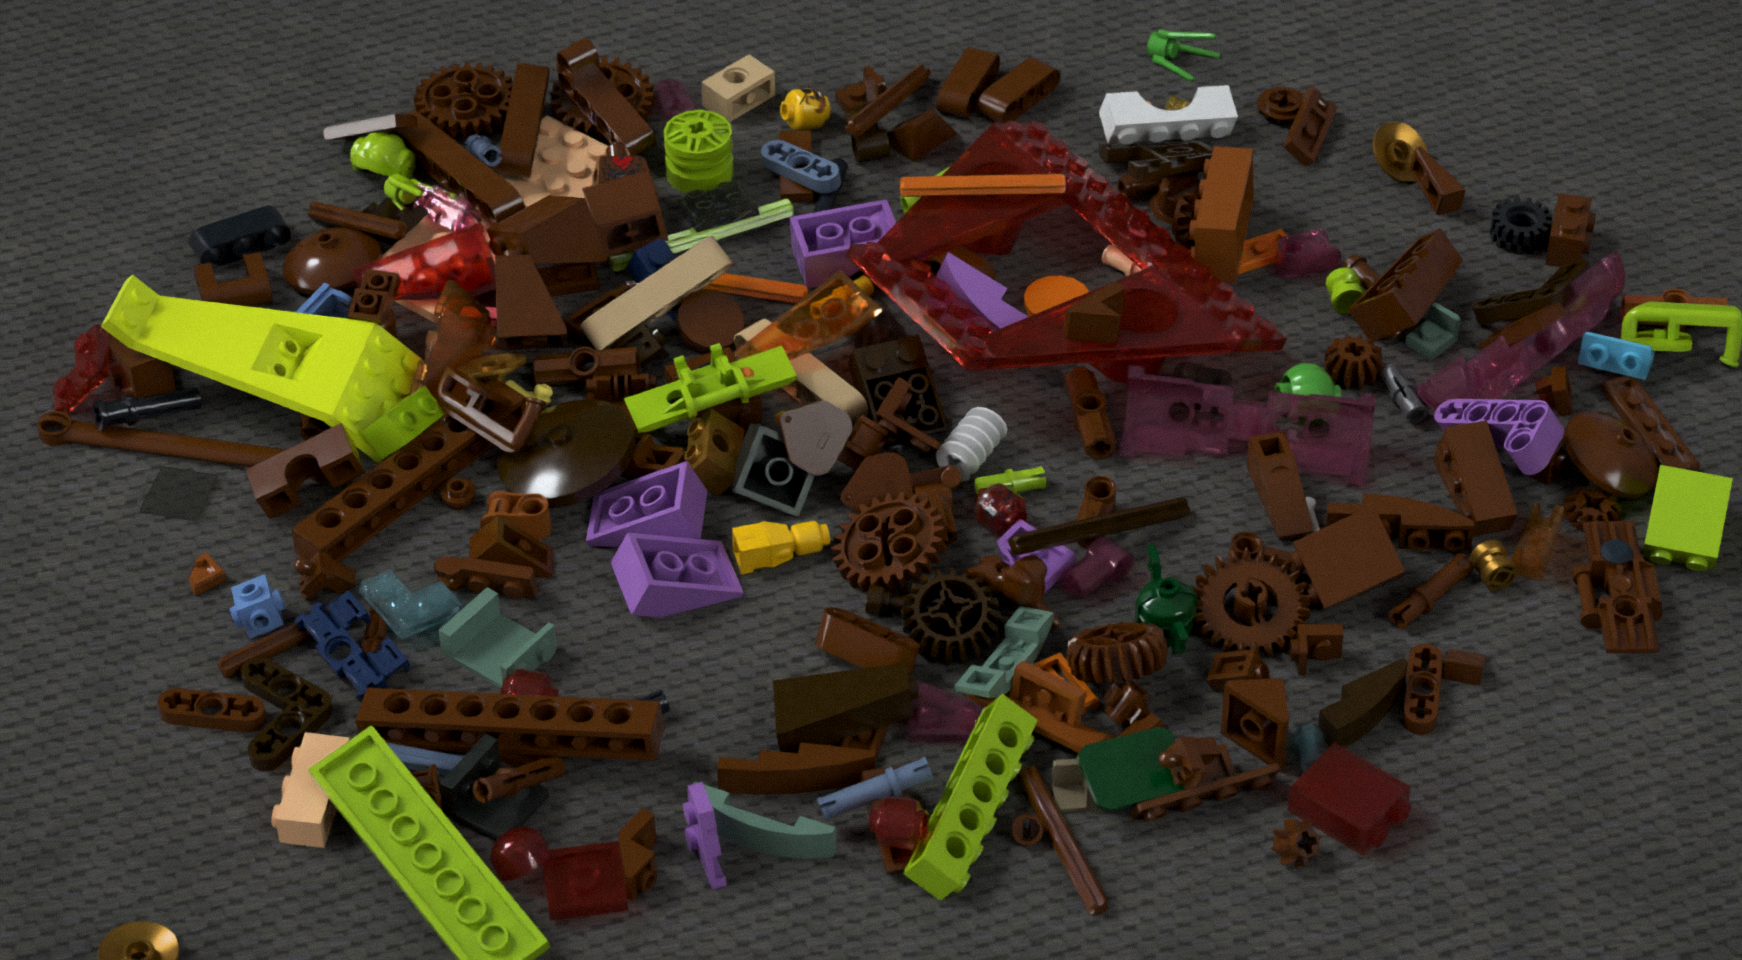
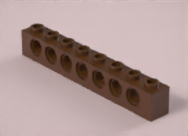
[291,378,526,562]
[355,688,665,761]

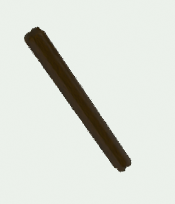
[1008,497,1190,556]

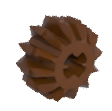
[1324,334,1383,390]

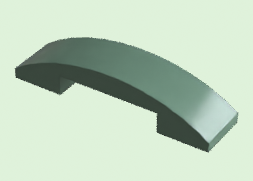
[955,606,1054,698]
[693,781,836,859]

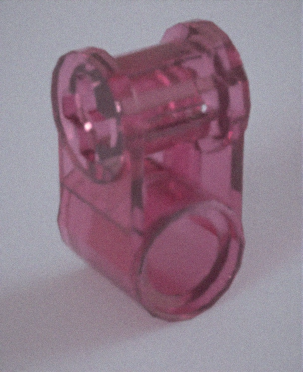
[1274,228,1342,279]

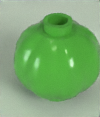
[1274,363,1341,426]

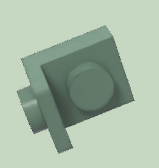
[1405,302,1461,361]

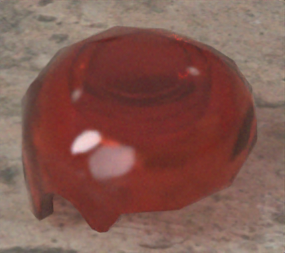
[490,826,550,882]

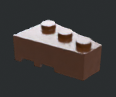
[94,329,176,398]
[1433,420,1518,536]

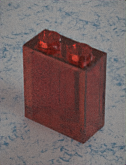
[1288,742,1411,856]

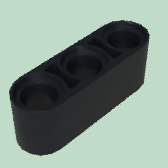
[189,205,291,269]

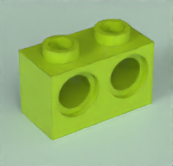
[361,386,445,460]

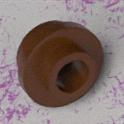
[440,478,476,509]

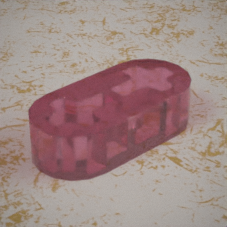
[655,79,694,122]

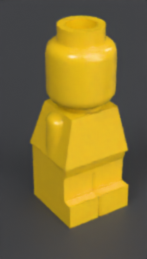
[732,521,830,574]

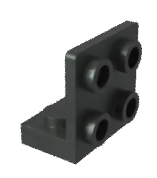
[440,734,549,843]

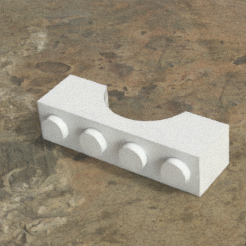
[1099,85,1238,145]

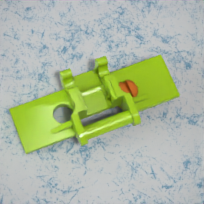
[624,343,798,433]

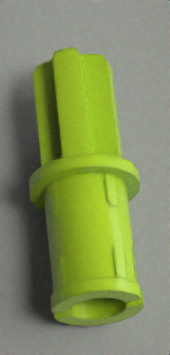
[975,466,1046,497]

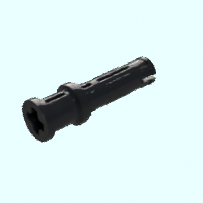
[93,387,202,431]

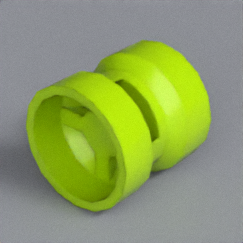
[1326,267,1364,314]

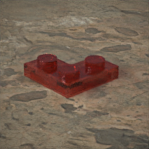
[53,323,110,414]

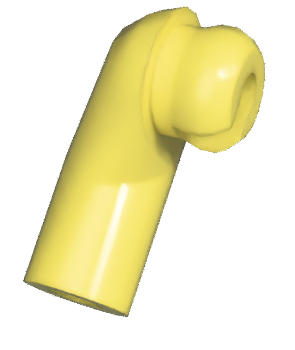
[505,380,553,408]

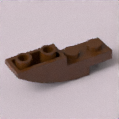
[1325,493,1474,551]

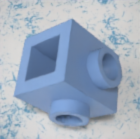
[230,574,286,639]

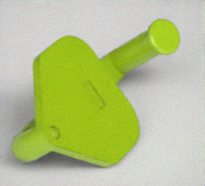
[1621,301,1742,367]

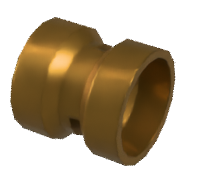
[1470,540,1518,591]

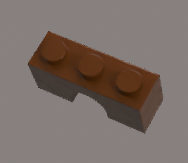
[246,423,366,519]

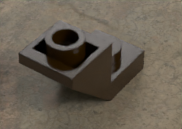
[362,197,428,244]

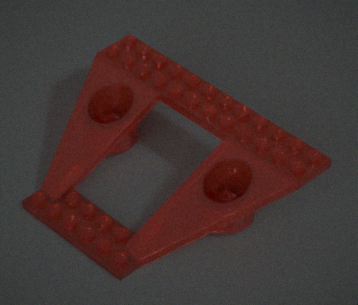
[846,121,1287,386]

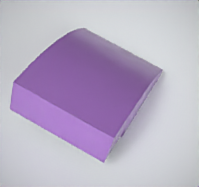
[935,252,1030,359]

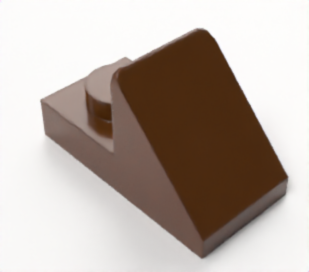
[1063,281,1125,343]

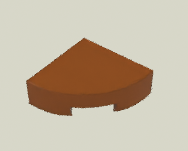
[189,552,227,596]

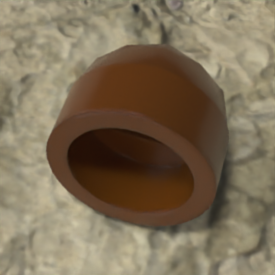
[1011,813,1043,845]

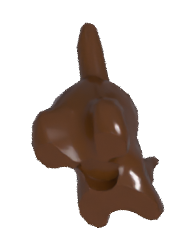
[965,555,1060,628]

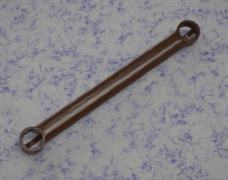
[37,411,329,483]

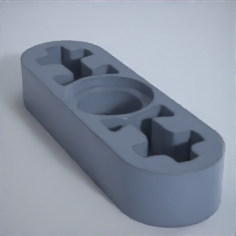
[761,140,841,193]

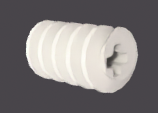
[936,407,1007,481]

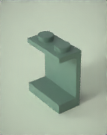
[438,587,557,693]

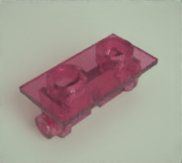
[414,183,482,234]

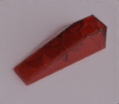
[352,222,496,300]

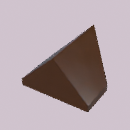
[887,108,958,162]

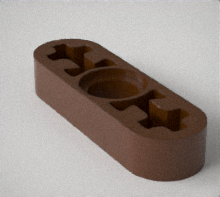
[1402,644,1443,735]
[158,688,267,732]

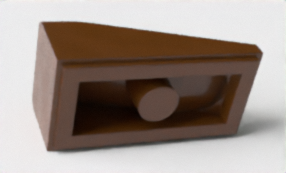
[1410,147,1466,215]

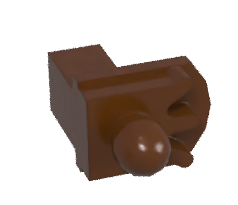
[294,551,356,601]
[1158,736,1220,789]

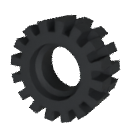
[1490,197,1552,255]

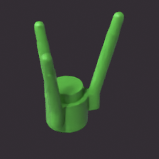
[1147,29,1220,82]

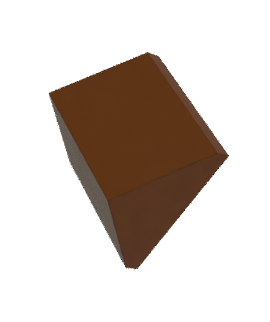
[1220,678,1289,770]

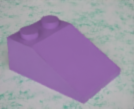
[789,199,903,288]
[586,461,707,547]
[610,532,744,618]

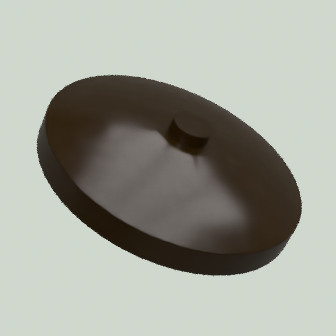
[498,399,636,508]

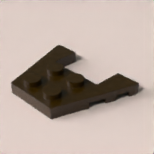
[1099,141,1213,180]

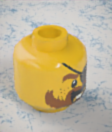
[780,88,830,131]

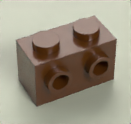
[1545,193,1596,267]

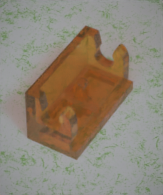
[1511,503,1565,582]

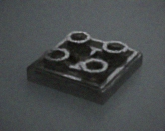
[677,181,759,232]

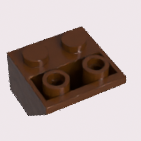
[582,171,668,257]

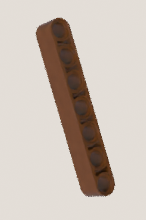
[388,110,525,226]

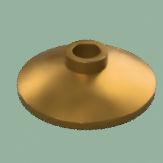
[1373,121,1428,183]
[458,353,526,384]
[98,921,179,960]

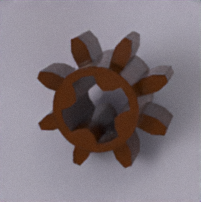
[1104,680,1151,727]
[1271,819,1321,867]

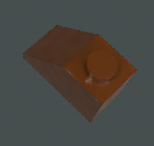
[469,515,553,578]

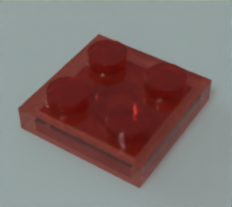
[541,841,628,921]

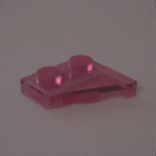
[909,680,985,744]

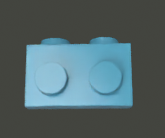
[1578,332,1655,380]

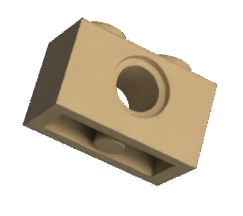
[701,55,775,122]

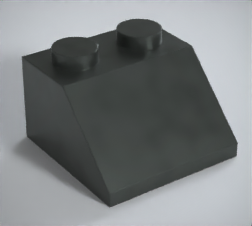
[732,423,815,517]

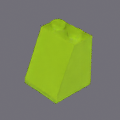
[1643,465,1733,572]

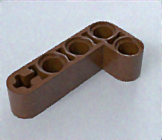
[556,37,657,156]

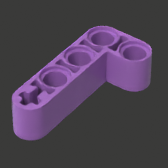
[1434,399,1564,475]

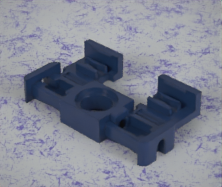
[295,590,411,703]

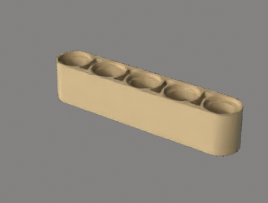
[580,236,733,350]
[734,319,869,425]

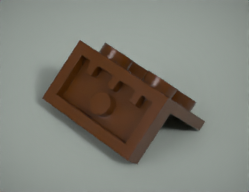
[875,377,942,453]

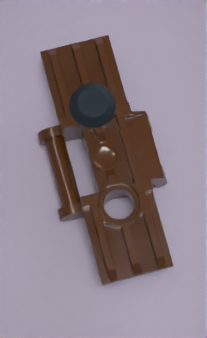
[1572,521,1662,653]

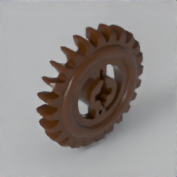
[1193,547,1311,657]

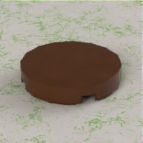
[676,289,744,353]

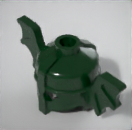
[1135,544,1197,655]

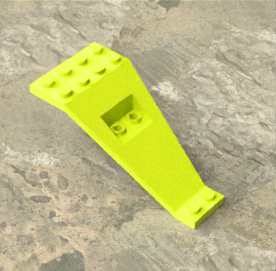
[101,275,428,462]

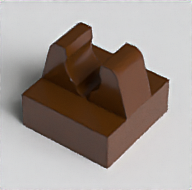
[1536,366,1573,415]

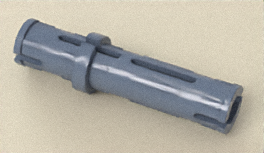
[465,135,502,166]
[817,757,934,822]

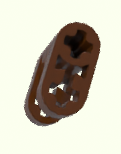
[194,252,273,307]

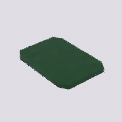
[1076,727,1186,812]

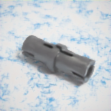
[1380,363,1428,424]

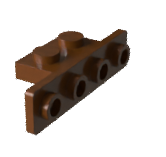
[1130,743,1281,822]

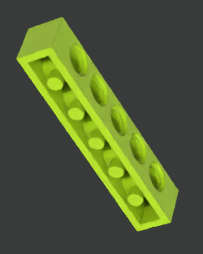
[903,694,1038,900]

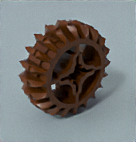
[1067,621,1168,684]

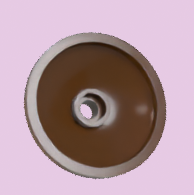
[282,227,382,295]
[1564,411,1659,499]

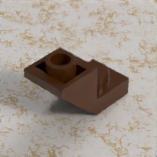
[618,808,657,902]

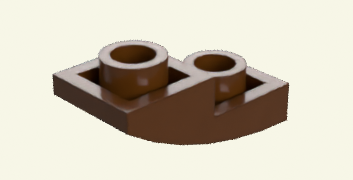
[347,269,401,324]

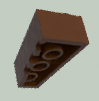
[1348,228,1463,341]

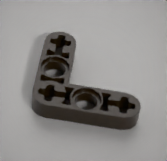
[1472,260,1593,324]
[241,657,333,771]

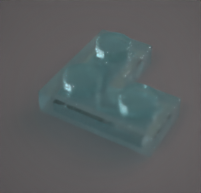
[359,569,463,640]

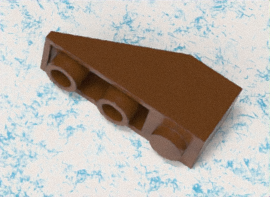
[1247,431,1314,541]

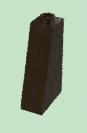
[773,663,920,754]

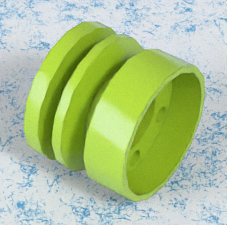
[664,110,734,195]

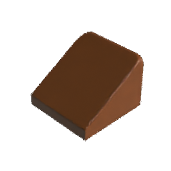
[1443,649,1486,686]

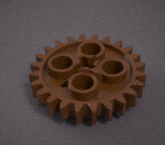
[550,56,655,142]
[413,62,513,139]
[832,492,949,594]

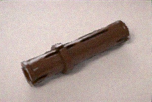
[1389,553,1474,629]
[473,756,566,803]

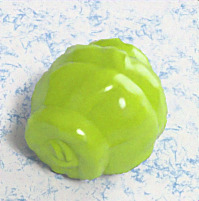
[350,131,416,179]

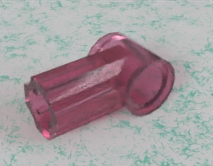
[1061,536,1134,600]

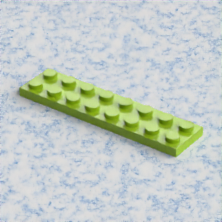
[308,725,550,960]

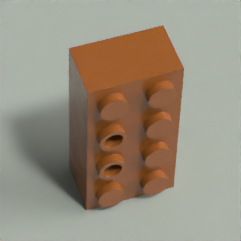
[1189,146,1254,283]

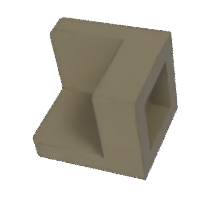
[1052,759,1101,813]

